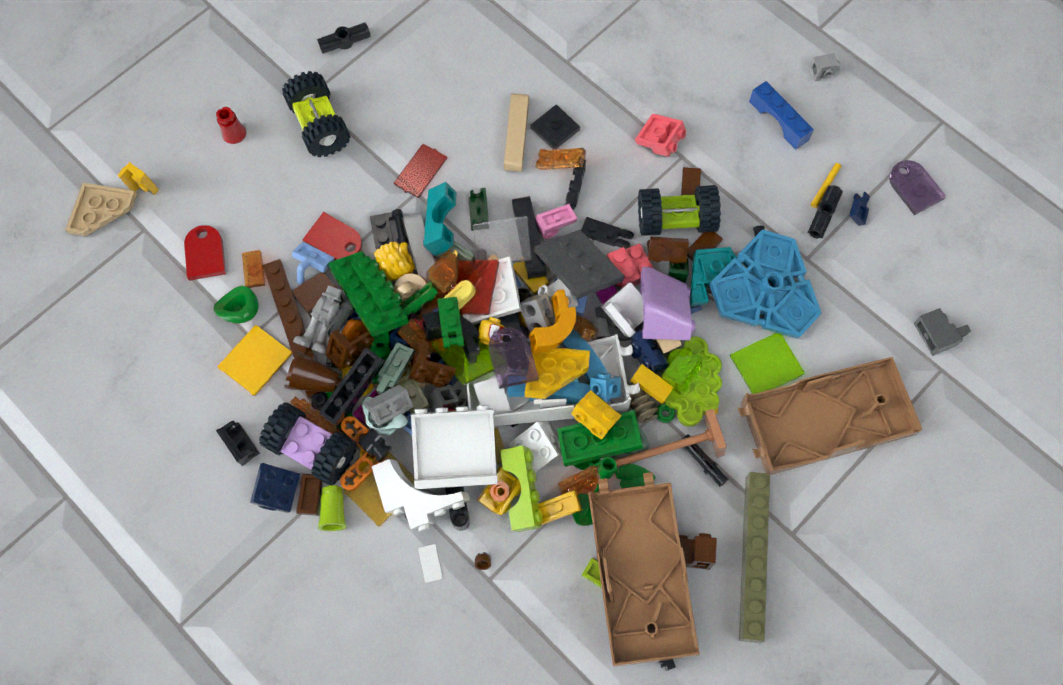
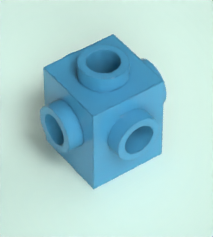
[590,373,621,402]

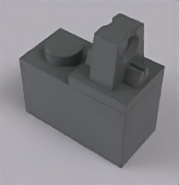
[914,308,971,356]

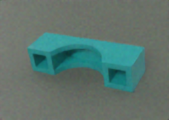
[423,182,457,256]

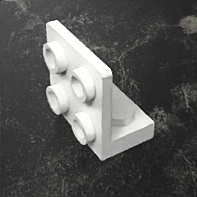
[601,283,643,338]
[509,421,562,473]

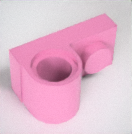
[535,204,577,239]

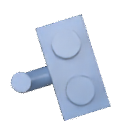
[292,242,334,284]

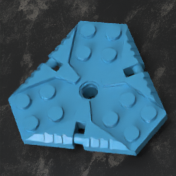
[709,229,822,339]

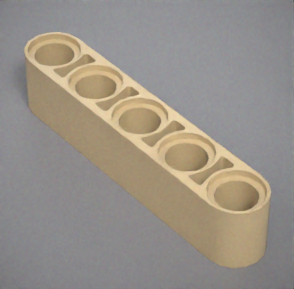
[504,93,529,172]

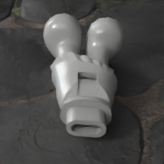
[293,285,342,354]

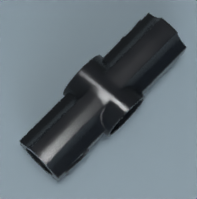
[317,22,371,54]
[807,185,843,239]

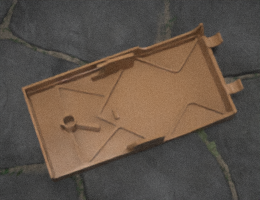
[588,472,700,667]

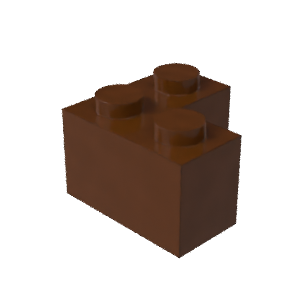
[679,533,717,570]

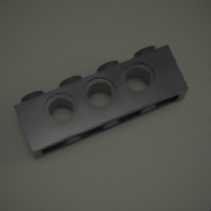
[319,348,386,426]

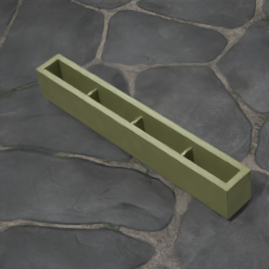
[739,472,770,643]

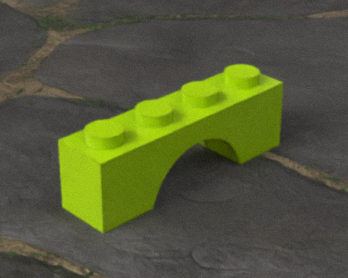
[500,445,543,532]

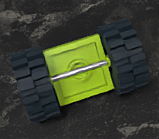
[638,185,721,236]

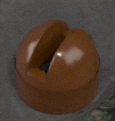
[475,552,491,570]

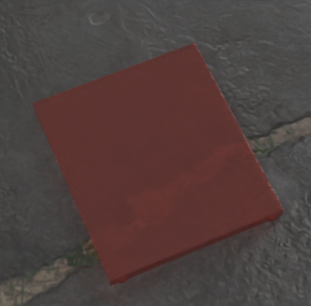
[446,260,499,315]

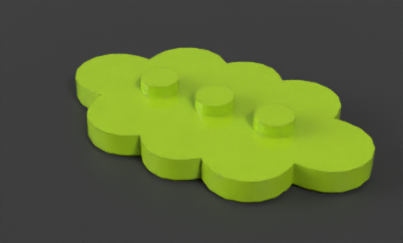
[663,336,722,427]

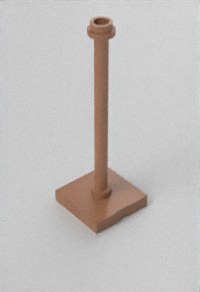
[615,409,727,467]

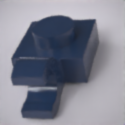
[849,192,870,226]

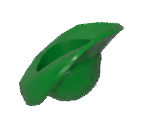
[213,285,259,324]

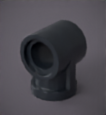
[357,428,392,463]

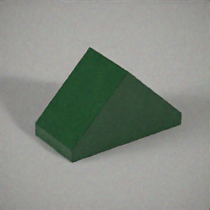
[667,258,689,284]

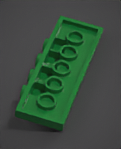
[328,251,408,337]

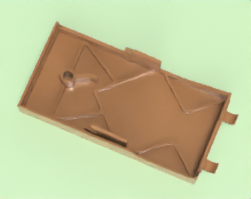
[738,357,922,475]

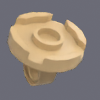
[394,273,428,311]

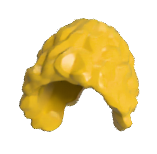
[373,242,415,280]

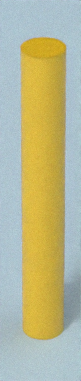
[810,163,842,208]

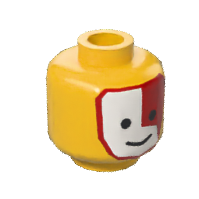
[478,317,505,347]

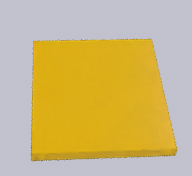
[217,324,292,396]

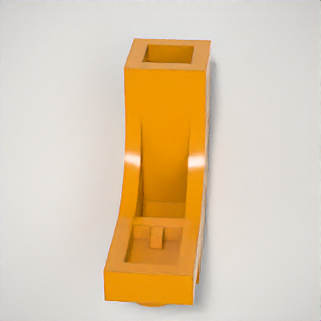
[529,289,576,354]

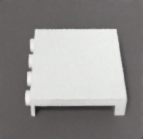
[411,405,497,489]

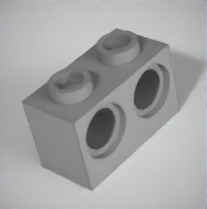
[520,293,555,333]

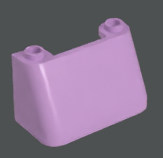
[640,267,695,340]

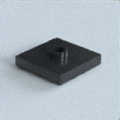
[530,104,580,150]

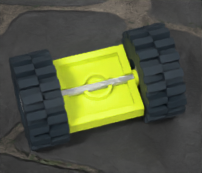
[282,71,351,157]

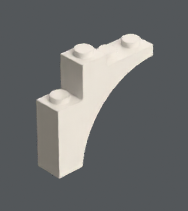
[372,459,470,532]

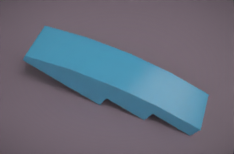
[507,376,590,404]

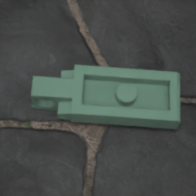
[376,342,415,395]

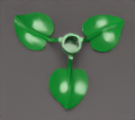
[572,457,656,526]

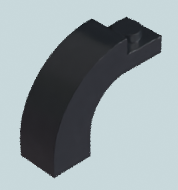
[422,311,480,365]

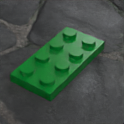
[557,410,644,467]

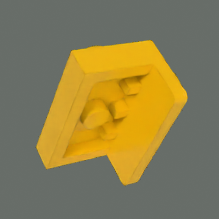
[571,390,621,439]
[477,467,521,515]

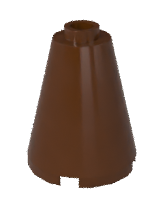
[284,351,342,393]

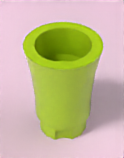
[318,485,347,532]

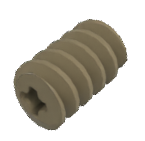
[628,382,658,423]

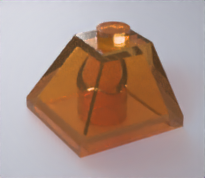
[425,246,458,293]

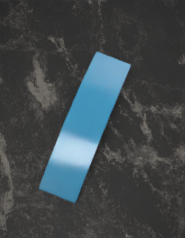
[560,328,608,382]

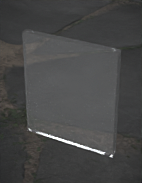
[473,216,532,268]

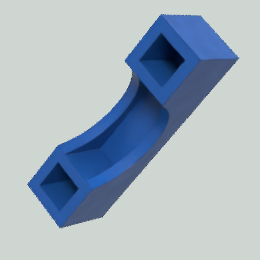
[749,81,814,150]

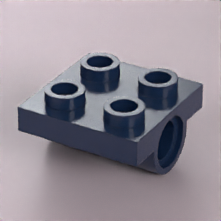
[631,331,669,374]
[250,463,300,513]

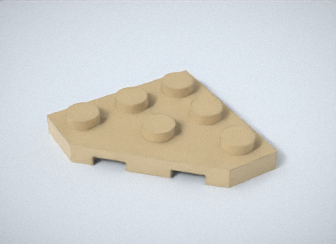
[65,183,137,237]

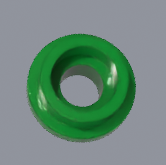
[655,404,675,423]

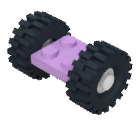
[259,402,357,485]

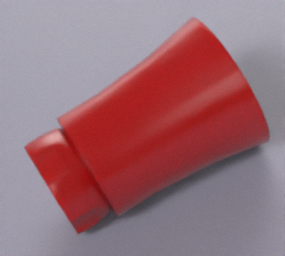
[216,107,247,144]

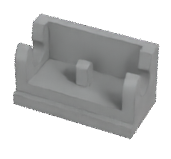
[364,385,414,426]

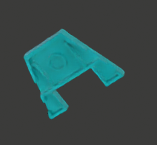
[690,247,737,306]

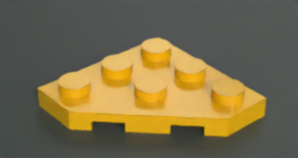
[525,348,590,399]

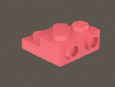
[635,113,686,157]
[607,243,654,289]

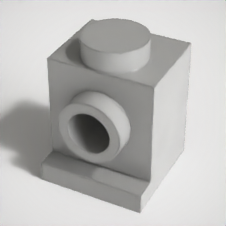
[810,53,840,81]

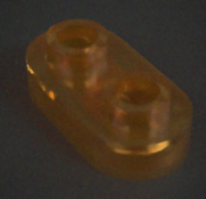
[573,315,598,340]

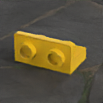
[117,162,159,195]

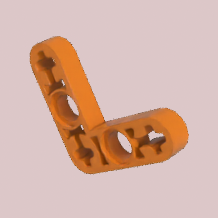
[340,416,388,492]

